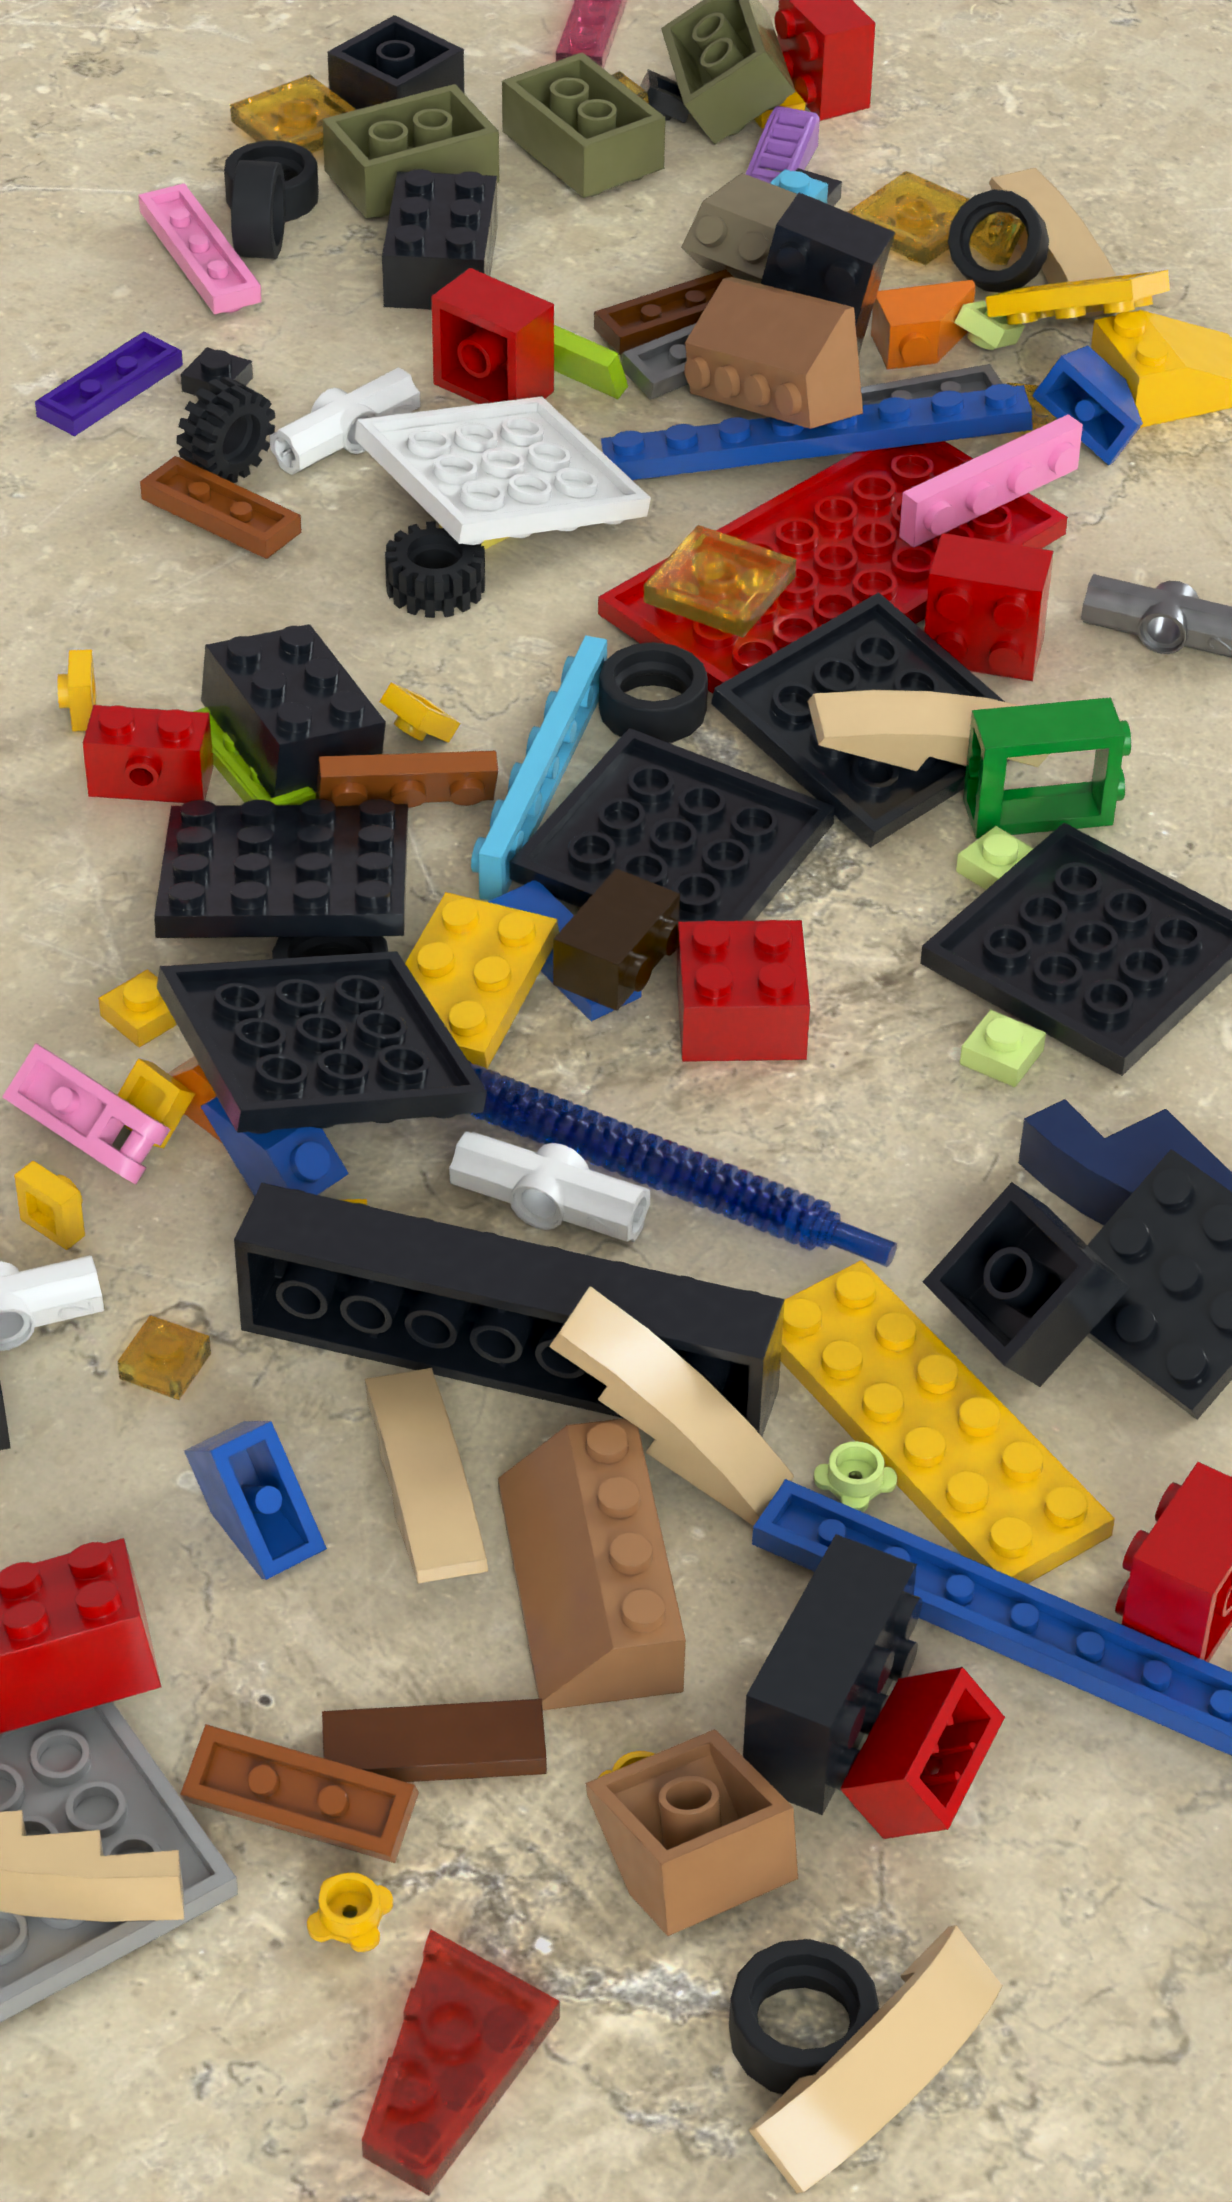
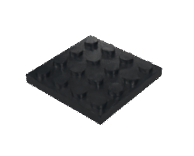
[711,592,1009,848]
[510,728,835,922]
[154,799,408,938]
[920,823,1232,1076]
[157,951,487,1134]

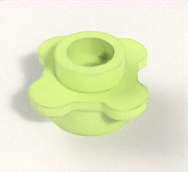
[814,1441,897,1512]

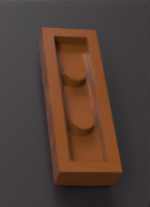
[140,456,301,559]
[317,750,498,808]
[180,1724,419,1863]

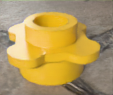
[307,1873,393,1952]

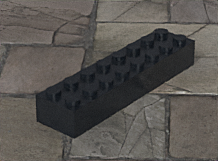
[234,1183,785,1437]

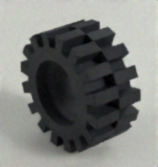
[177,377,275,483]
[385,521,485,618]

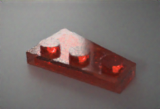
[362,1929,560,2196]

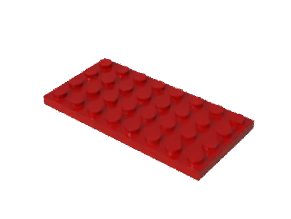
[598,441,1068,694]

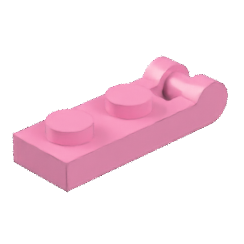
[2,1044,171,1184]

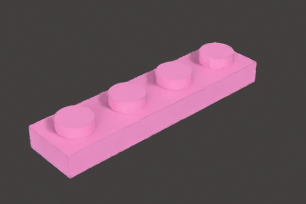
[138,183,262,315]
[899,414,1083,548]

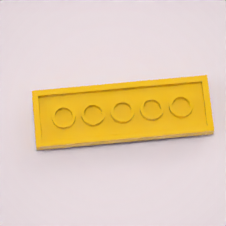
[781,1260,1115,1584]

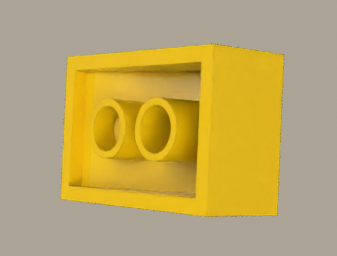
[1091,310,1232,428]

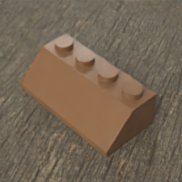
[685,277,863,429]
[498,1418,686,1710]

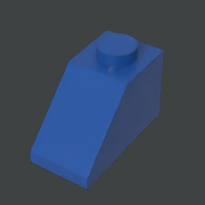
[1032,346,1143,465]
[200,1096,349,1197]
[184,1421,327,1580]

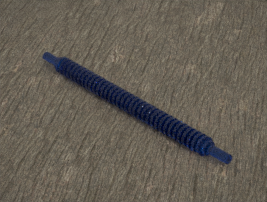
[468,1061,897,1267]

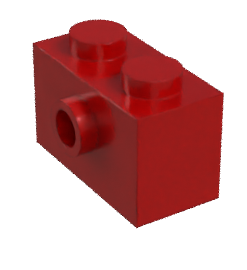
[83,705,214,803]
[840,1667,1005,1839]

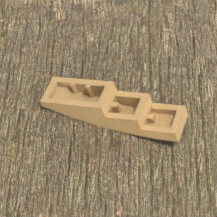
[989,168,1116,320]
[808,690,1049,771]
[549,1286,794,1526]
[365,1368,488,1584]
[0,1810,184,1922]

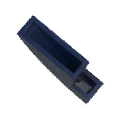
[1018,1099,1232,1226]

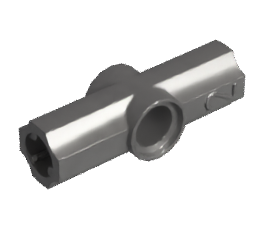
[1081,574,1232,658]

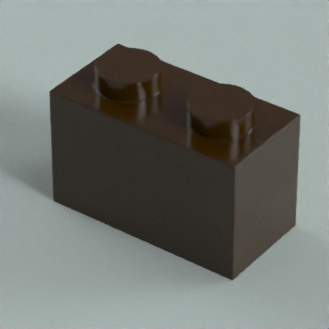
[553,868,682,1011]

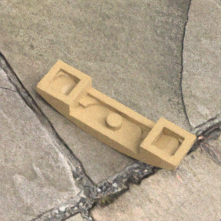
[749,1925,1002,2193]

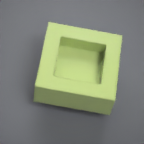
[954,300,1025,350]
[956,826,1034,890]
[960,1010,1046,1087]

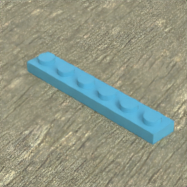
[471,635,607,900]

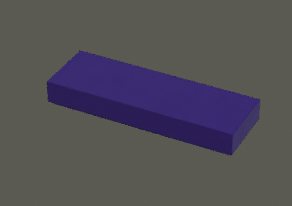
[35,331,183,437]

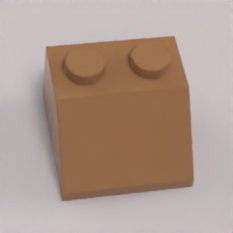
[586,1729,798,1936]

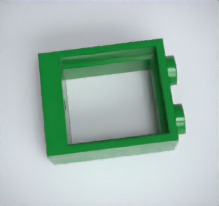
[963,697,1131,839]

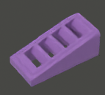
[746,106,820,183]

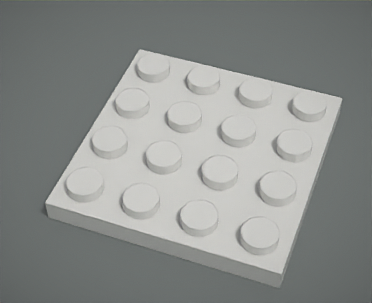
[355,397,651,545]

